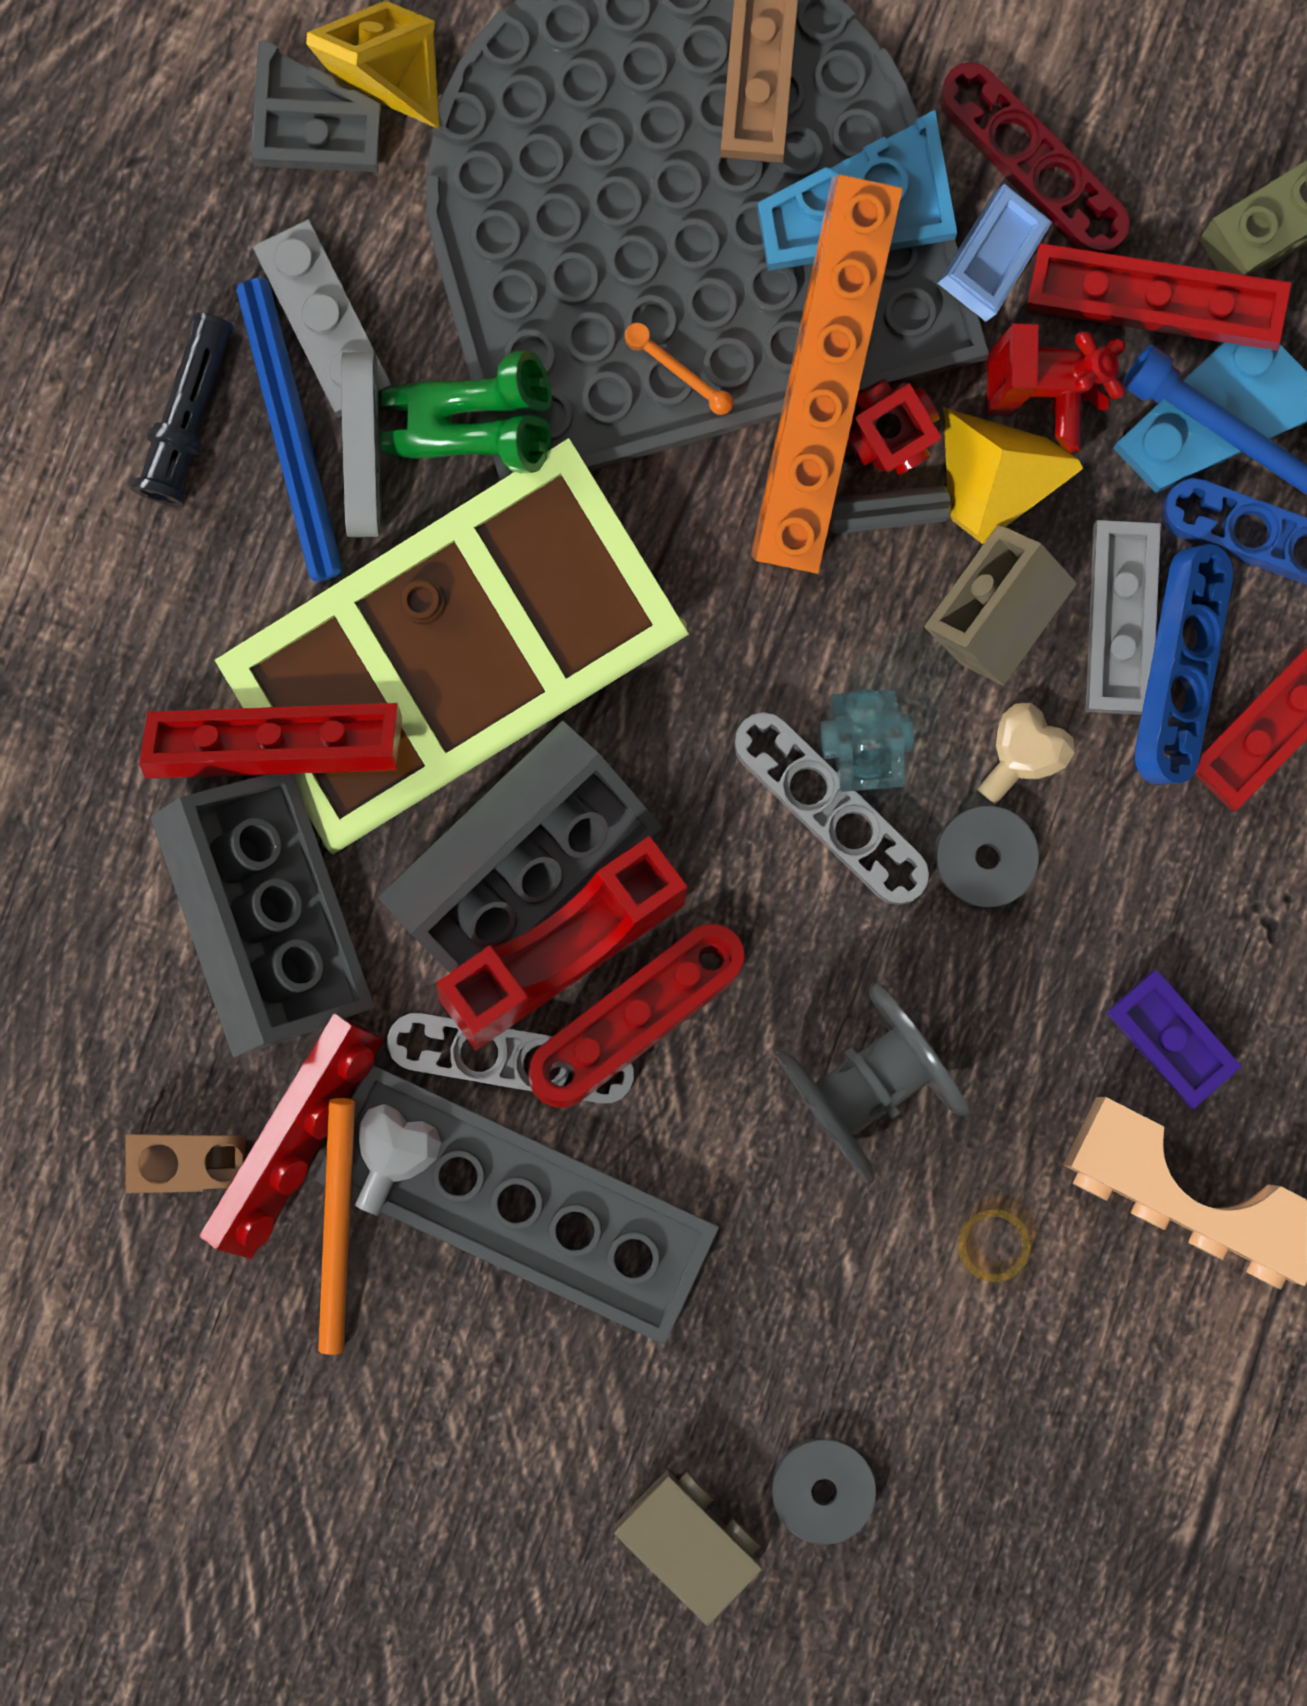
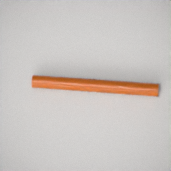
[318,1098,355,1355]

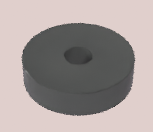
[935,806,1039,909]
[772,1437,876,1545]

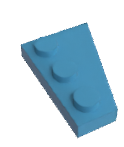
[757,110,957,271]
[1113,342,1307,493]

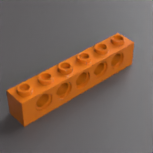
[751,174,903,574]

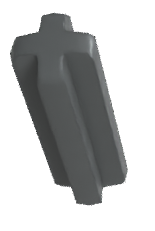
[829,485,951,534]

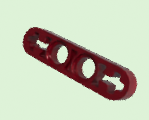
[939,62,1130,254]

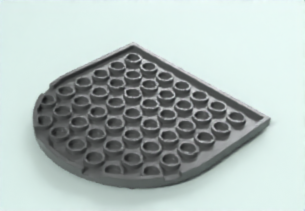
[425,0,989,481]

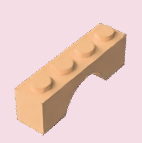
[1063,1097,1307,1290]

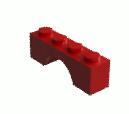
[436,836,688,1051]

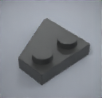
[251,41,382,173]

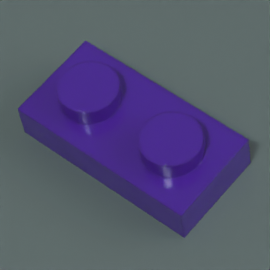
[1105,970,1242,1109]

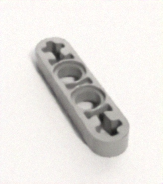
[734,712,929,905]
[387,1013,634,1103]

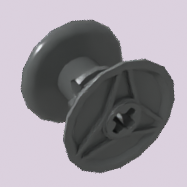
[774,982,970,1186]

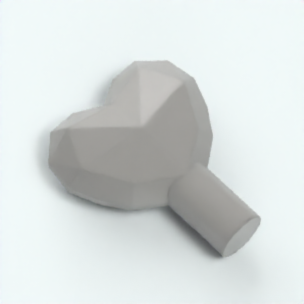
[355,1104,442,1216]

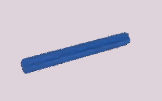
[236,278,343,582]

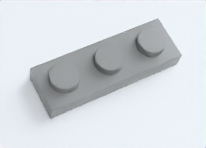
[252,219,392,418]
[1085,520,1161,715]

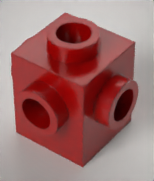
[847,378,942,475]

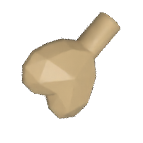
[976,703,1075,806]

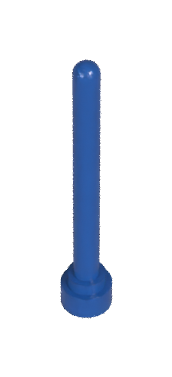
[1122,344,1307,495]

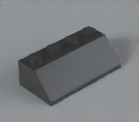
[378,721,663,973]
[150,774,375,1058]

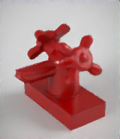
[986,323,1126,454]

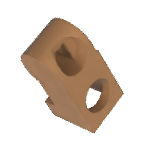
[125,1134,246,1193]

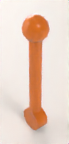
[625,323,734,415]

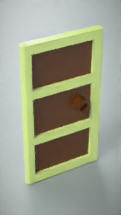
[215,438,689,855]

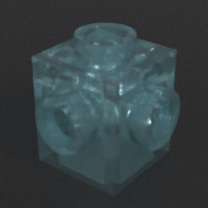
[820,689,914,792]

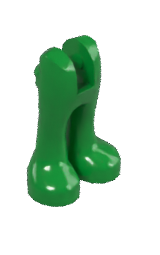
[378,351,552,473]

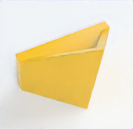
[306,0,440,129]
[943,407,1083,544]

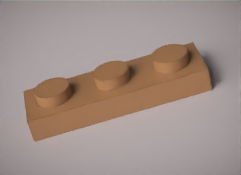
[720,0,798,163]

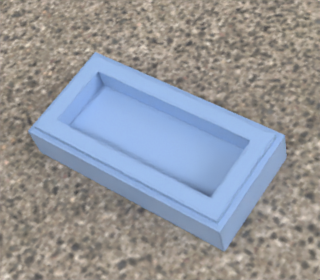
[937,183,1052,322]

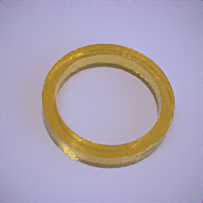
[957,1209,1031,1282]

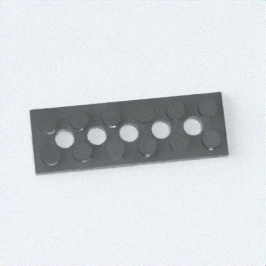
[314,1065,719,1345]

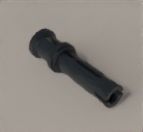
[130,312,234,507]

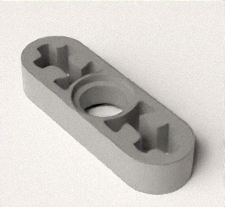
[341,352,382,537]

